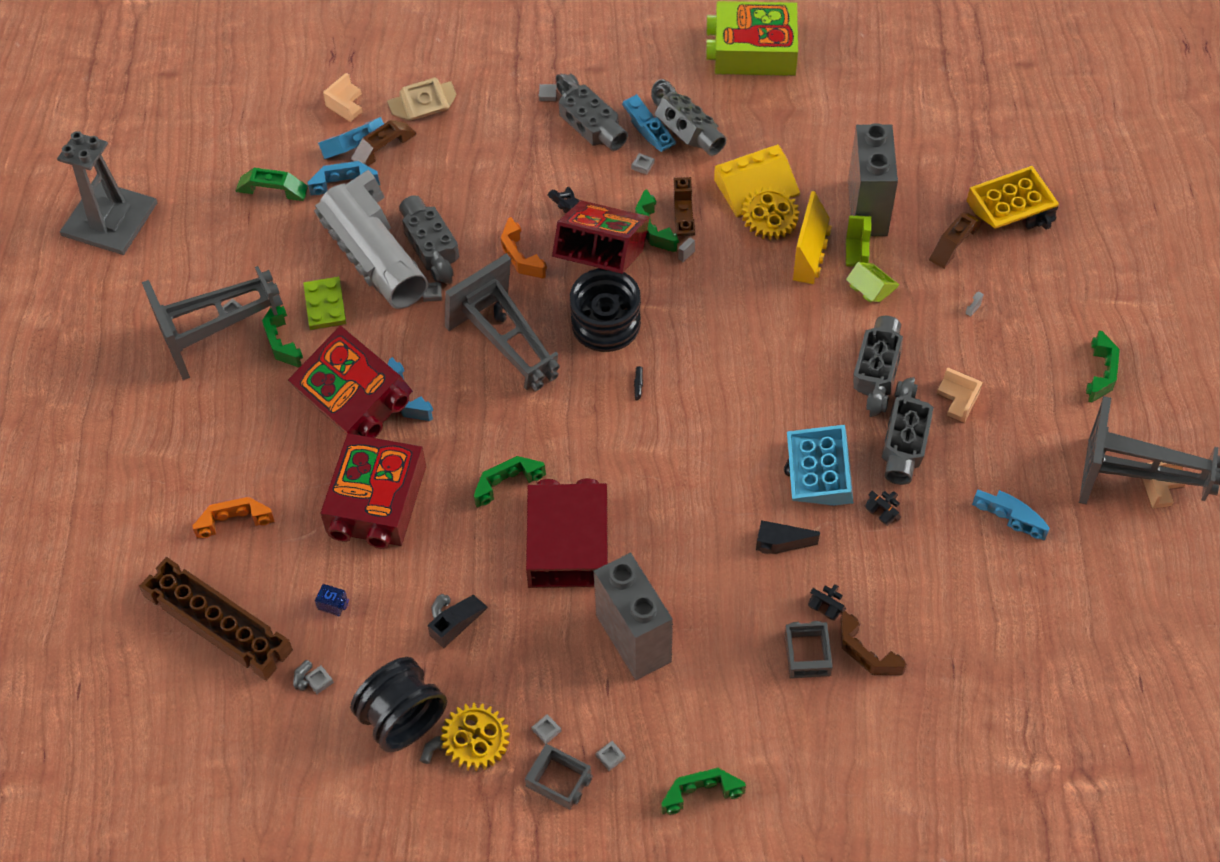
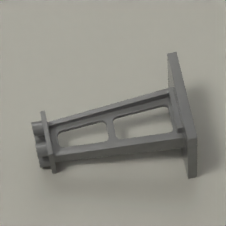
[57,131,158,255]
[445,253,560,391]
[142,266,283,380]
[1079,396,1220,505]

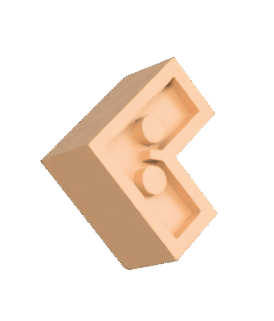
[323,73,362,122]
[937,368,983,423]
[1143,462,1186,508]

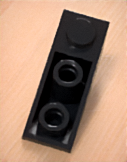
[427,594,488,648]

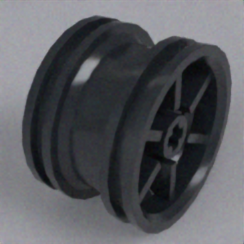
[570,268,641,352]
[350,657,447,752]

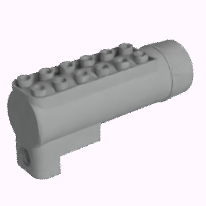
[314,170,428,309]

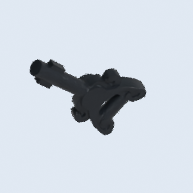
[547,187,580,213]

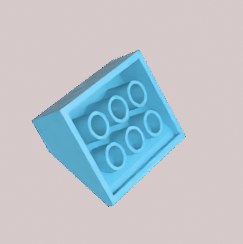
[787,425,854,506]

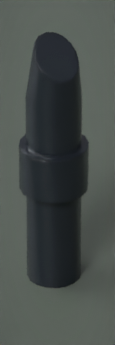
[634,366,643,400]

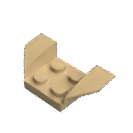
[387,78,457,121]

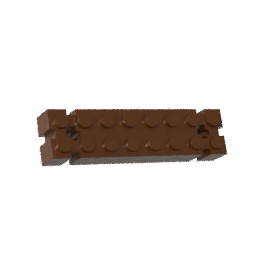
[139,557,293,681]

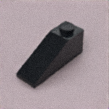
[756,520,820,554]

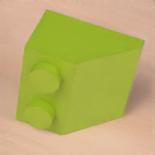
[846,262,899,303]

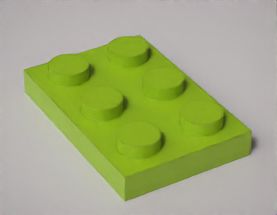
[303,277,347,330]

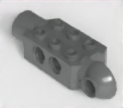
[555,74,628,151]
[651,79,727,156]
[399,195,459,284]
[853,315,903,417]
[881,377,934,485]

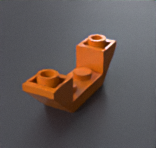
[501,217,547,279]
[192,497,275,539]

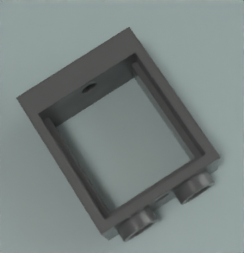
[785,621,833,678]
[525,743,593,810]

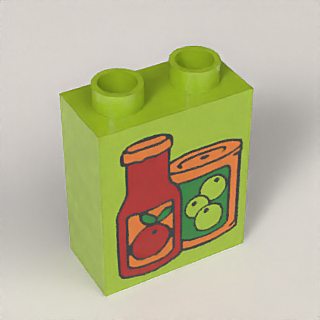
[706,1,798,76]

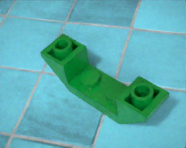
[236,167,308,201]
[635,189,679,252]
[262,306,303,368]
[1086,330,1120,403]
[474,456,546,508]
[661,767,746,815]

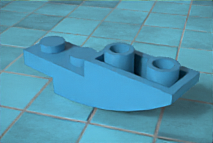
[622,94,676,152]
[972,489,1050,540]

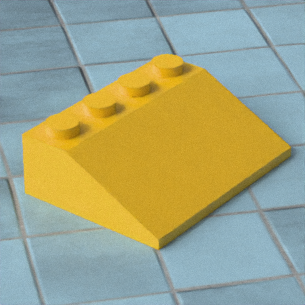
[714,144,800,217]
[967,166,1059,229]
[793,191,832,284]

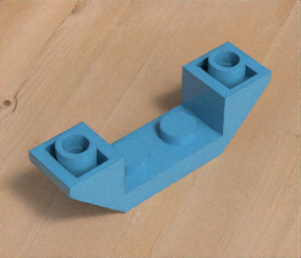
[318,117,384,159]
[308,161,380,196]
[388,357,433,421]

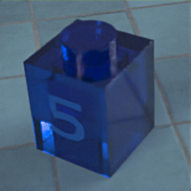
[315,584,349,616]

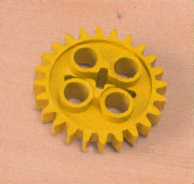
[741,186,800,240]
[441,702,510,771]

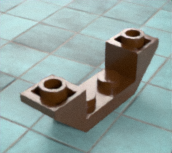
[351,120,416,166]
[673,177,695,236]
[929,213,983,269]
[840,611,907,675]

